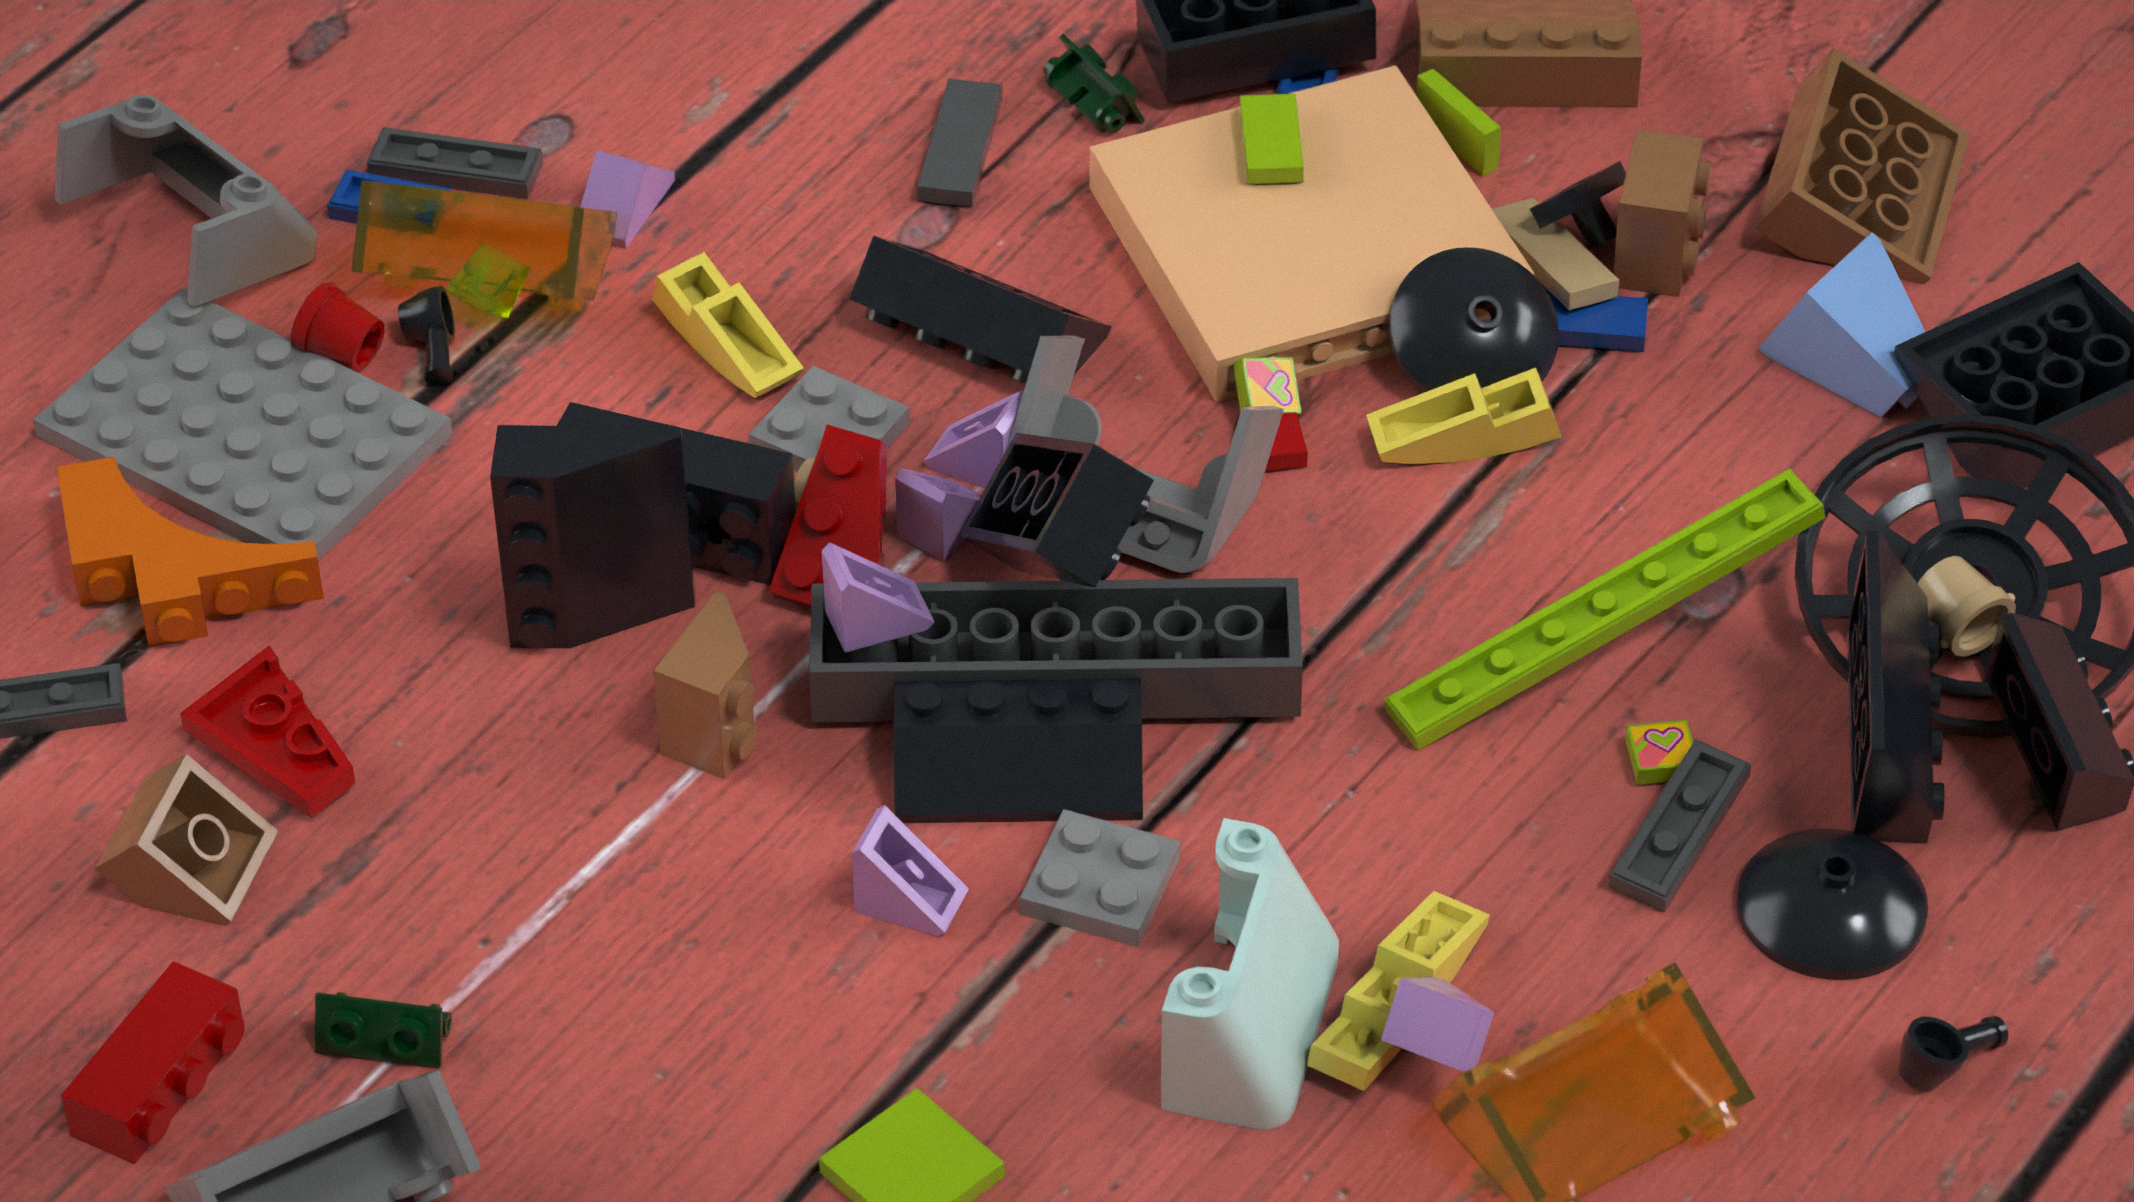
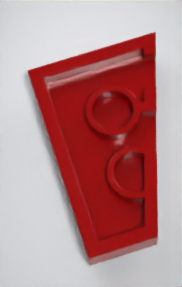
[768,424,887,608]
[180,645,355,818]

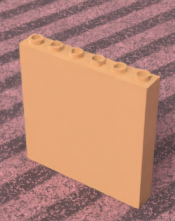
[1089,65,1534,403]

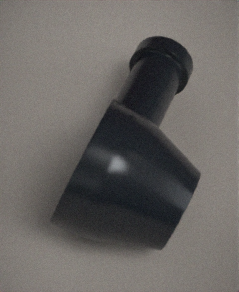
[398,285,455,386]
[1899,1016,2008,1091]

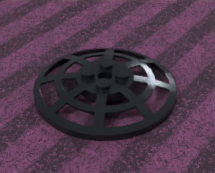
[1794,414,2134,738]

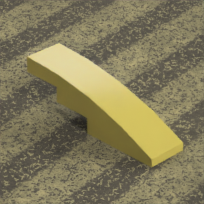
[1307,891,1490,1091]

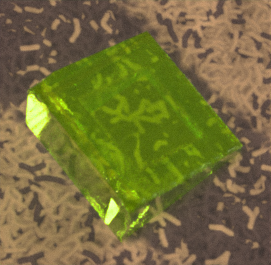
[446,244,531,319]

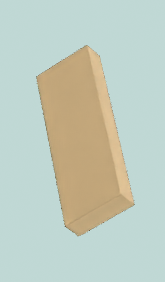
[1492,198,1619,310]

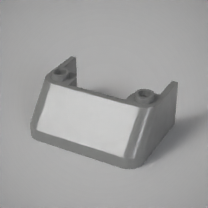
[54,95,318,307]
[1005,336,1284,573]
[164,1070,481,1202]

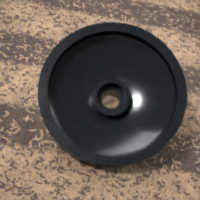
[1388,247,1559,393]
[1737,828,1928,980]

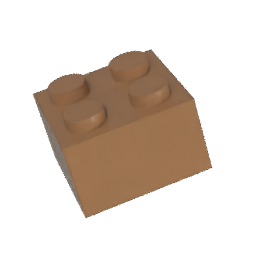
[1613,129,1711,297]

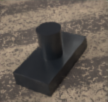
[1530,161,1626,250]

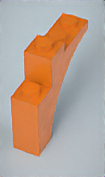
[56,456,324,646]

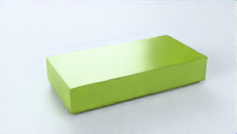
[1416,68,1501,177]
[1240,94,1304,184]

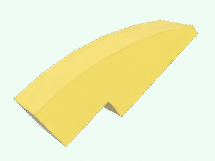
[652,252,804,398]
[1366,368,1562,464]

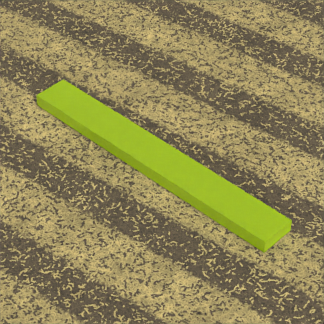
[1383,468,1825,751]

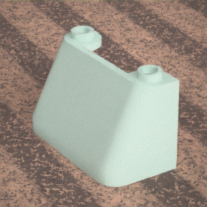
[1161,818,1339,1130]

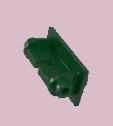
[1043,34,1145,133]
[315,992,452,1068]

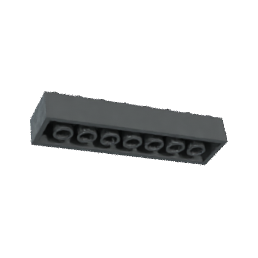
[809,578,1303,722]

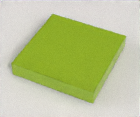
[819,1088,1005,1202]

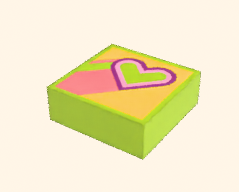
[1233,357,1302,415]
[1625,720,1693,785]

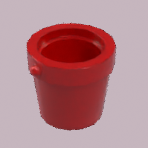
[290,282,385,371]

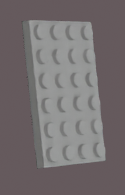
[33,288,453,561]

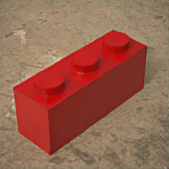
[61,961,245,1164]

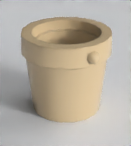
[1918,556,2016,657]

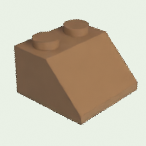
[653,591,758,779]
[95,754,278,925]

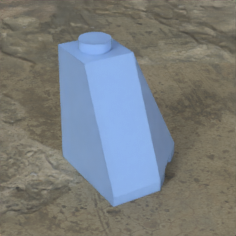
[1758,232,1925,418]

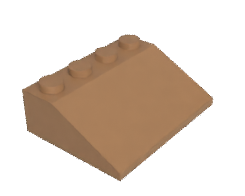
[1414,0,1642,107]
[1754,48,1970,284]

